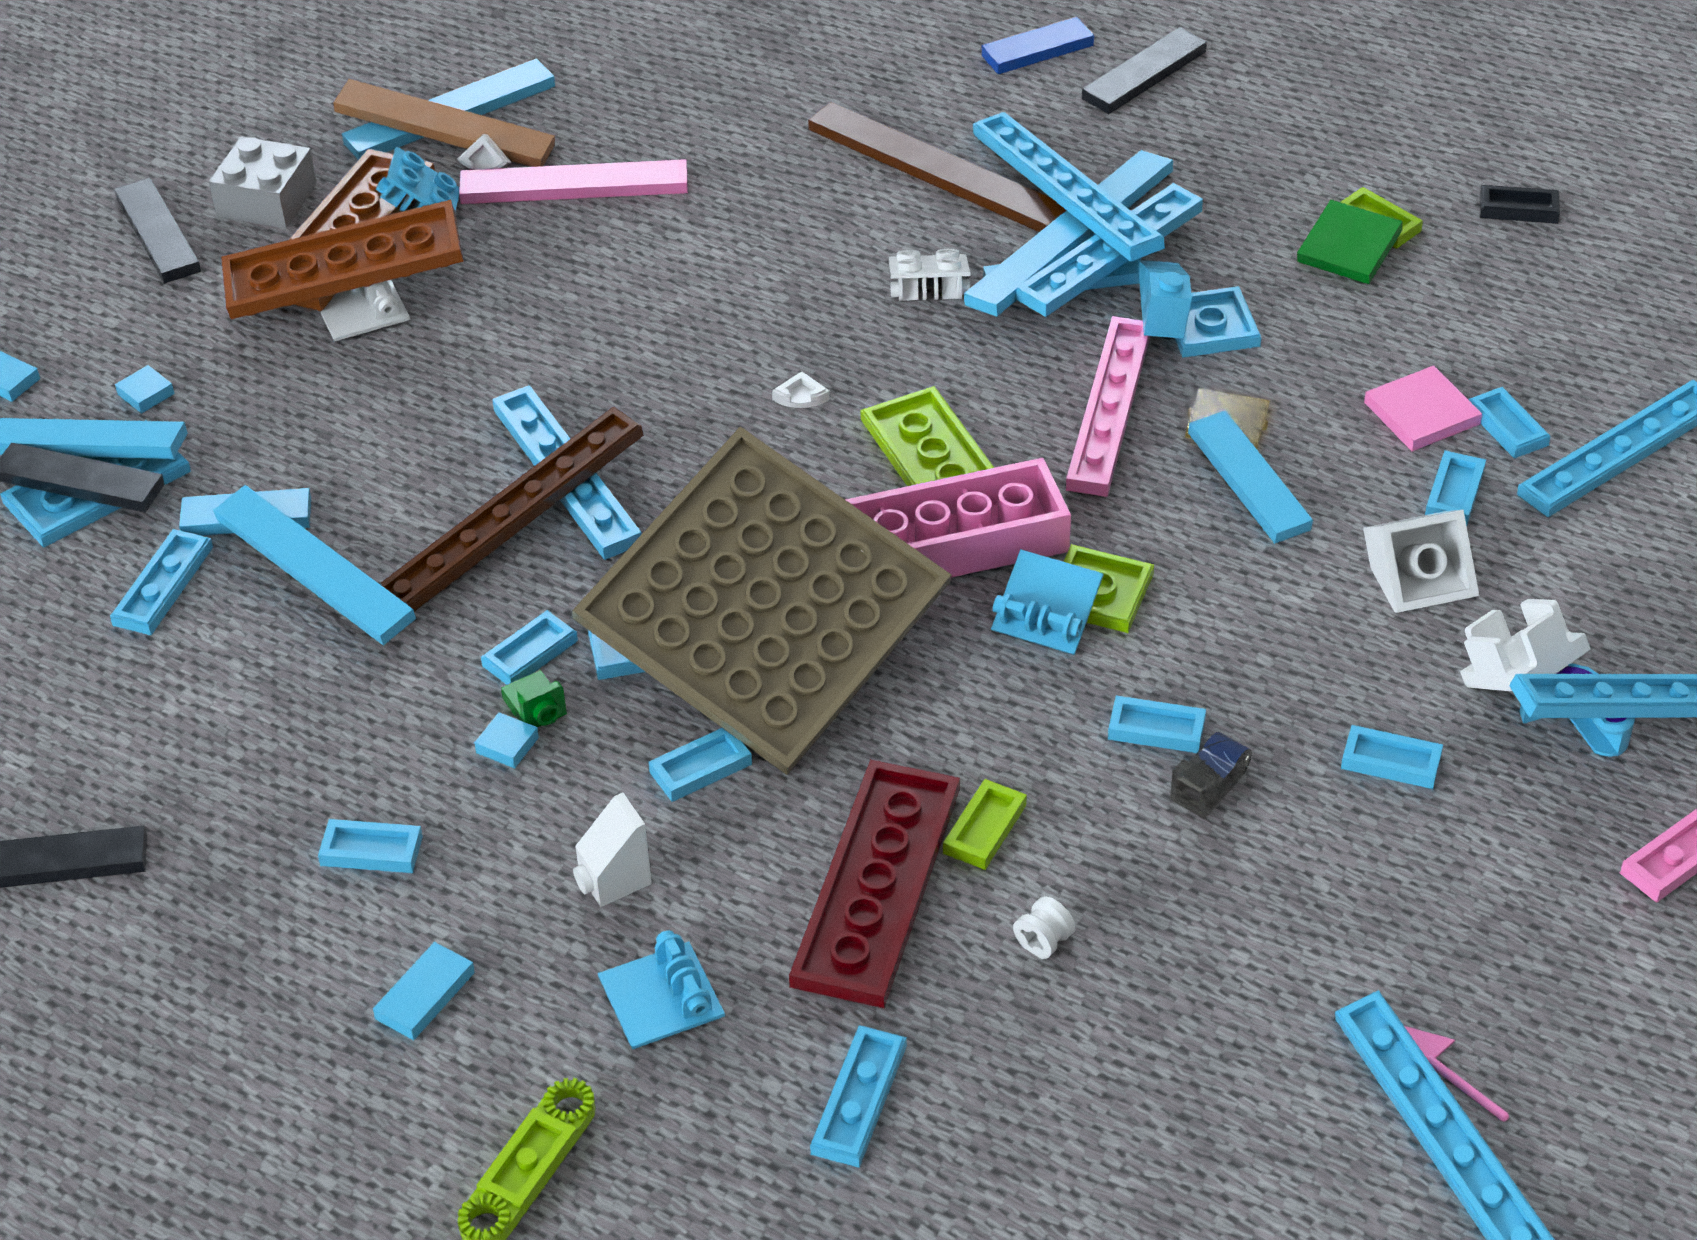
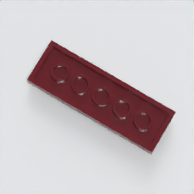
[789,759,960,1008]

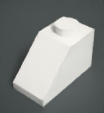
[573,793,652,907]

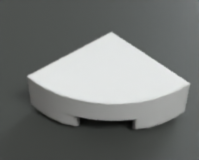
[457,134,512,170]
[772,372,830,408]

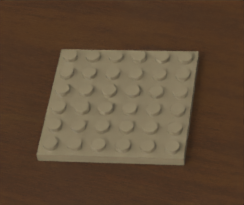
[572,426,952,775]

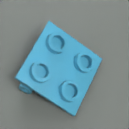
[376,146,460,212]
[991,549,1104,655]
[598,930,725,1050]

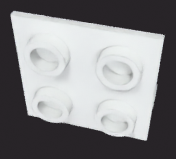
[889,249,970,301]
[320,280,410,342]

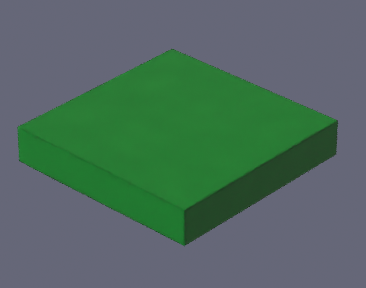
[1297,200,1402,284]

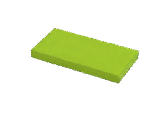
[860,386,994,486]

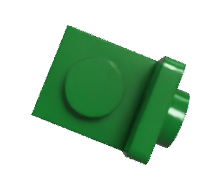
[501,670,567,727]

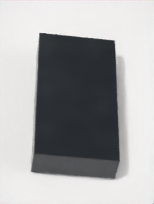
[1480,185,1560,224]

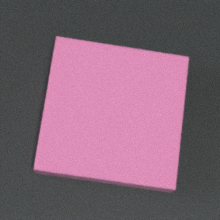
[1364,365,1482,451]

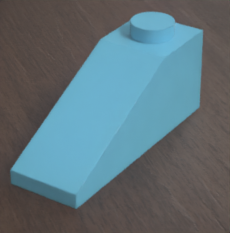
[1138,260,1192,339]

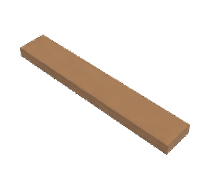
[333,79,555,167]

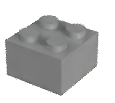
[209,136,317,229]

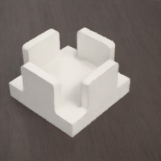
[1460,599,1591,691]

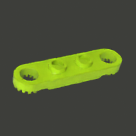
[458,1078,596,1240]

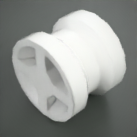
[1013,896,1075,959]

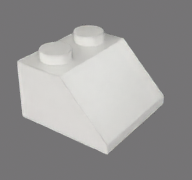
[1363,510,1479,613]

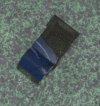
[1170,732,1252,819]

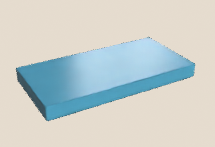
[0,420,191,548]

